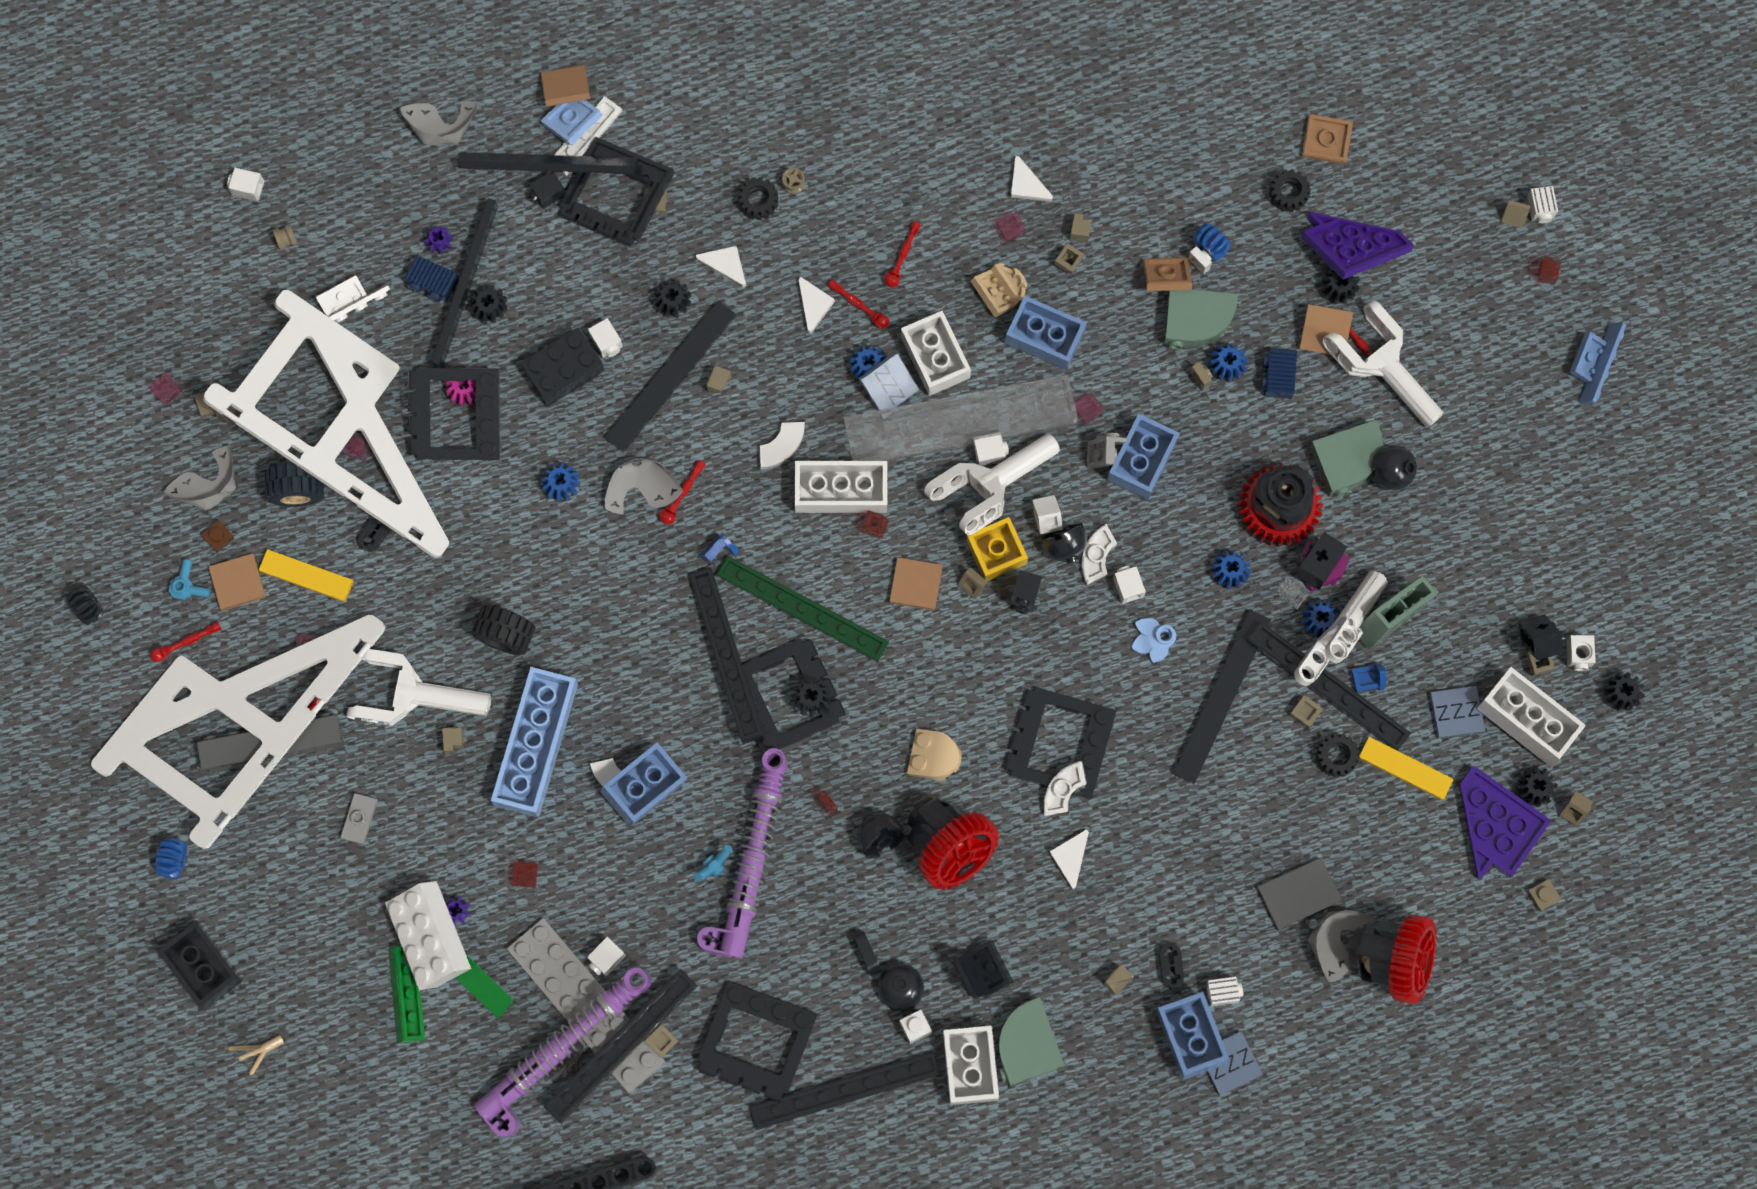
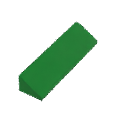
[388,946,425,1044]
[455,954,515,1019]

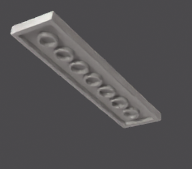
[507,918,666,1094]

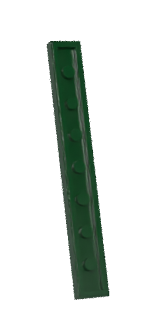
[716,555,889,662]

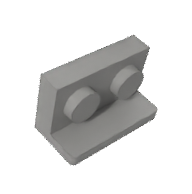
[1087,433,1127,469]

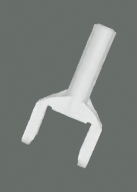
[1322,300,1444,427]
[924,433,1060,535]
[1294,571,1388,686]
[346,648,491,726]

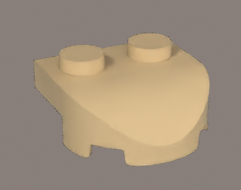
[971,263,1027,317]
[907,729,961,781]

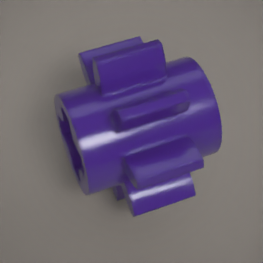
[424,225,453,255]
[447,896,472,926]

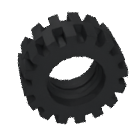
[1269,169,1311,212]
[738,177,778,220]
[1316,733,1360,777]

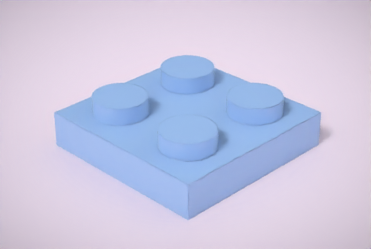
[541,100,603,146]

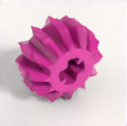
[445,367,476,406]

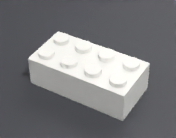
[795,461,887,513]
[1477,667,1586,767]
[385,881,471,991]

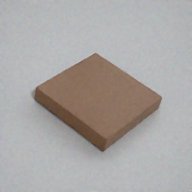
[541,65,590,106]
[1302,114,1353,165]
[1143,258,1192,291]
[1299,304,1353,354]
[209,553,266,611]
[890,557,943,611]

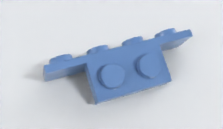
[1570,321,1626,405]

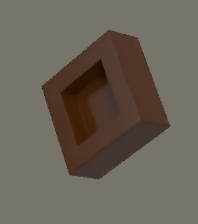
[201,520,234,552]

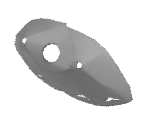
[400,101,477,146]
[164,445,236,510]
[605,458,683,514]
[1308,910,1376,982]

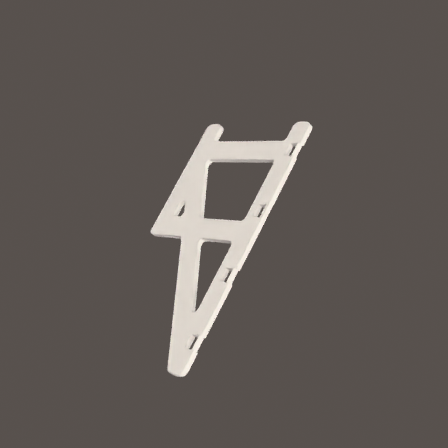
[203,290,449,558]
[91,615,385,849]

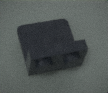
[953,940,1014,999]

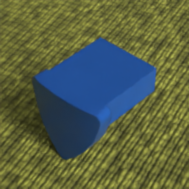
[700,534,739,562]
[1351,663,1387,693]

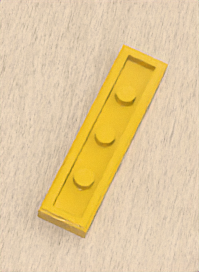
[259,549,354,602]
[1359,737,1454,801]

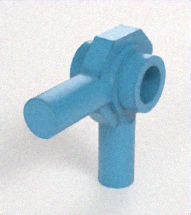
[169,559,211,600]
[694,845,733,882]

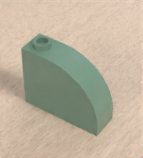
[1164,289,1238,350]
[1310,420,1383,498]
[1359,576,1438,650]
[998,998,1065,1087]

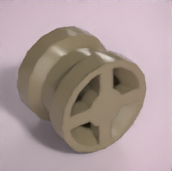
[782,168,805,195]
[273,224,298,250]

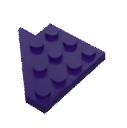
[1301,212,1414,279]
[1459,765,1552,880]

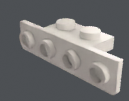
[316,275,390,323]

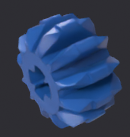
[1192,223,1231,261]
[1209,342,1248,382]
[849,344,887,380]
[541,462,580,502]
[1211,550,1251,589]
[1301,600,1339,638]
[155,838,187,879]

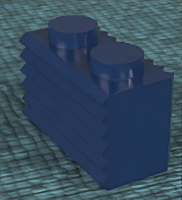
[404,255,459,302]
[1261,348,1297,399]

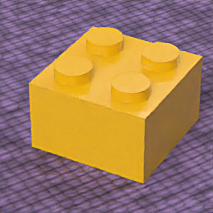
[966,517,1028,581]

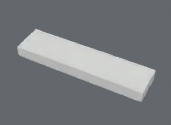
[555,96,622,177]

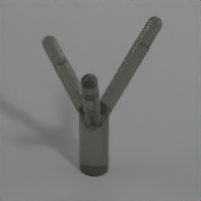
[544,1038,586,1081]

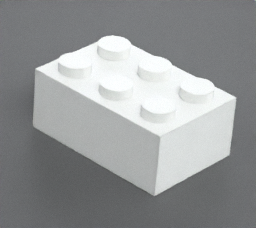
[901,311,971,396]
[943,1026,999,1105]

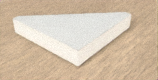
[1011,156,1053,202]
[696,246,746,287]
[799,277,835,334]
[1050,829,1089,890]

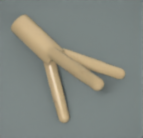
[228,1035,284,1075]

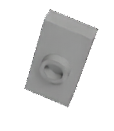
[341,793,378,845]

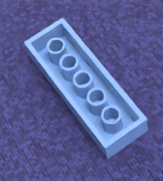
[491,667,578,817]

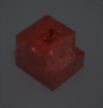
[1537,256,1561,285]
[861,510,889,540]

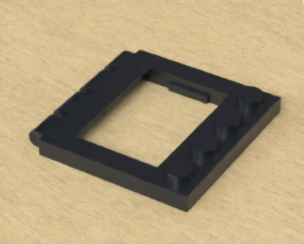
[559,136,675,247]
[408,367,500,460]
[743,639,846,755]
[1003,687,1117,800]
[697,981,818,1102]

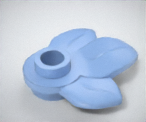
[1132,618,1176,663]

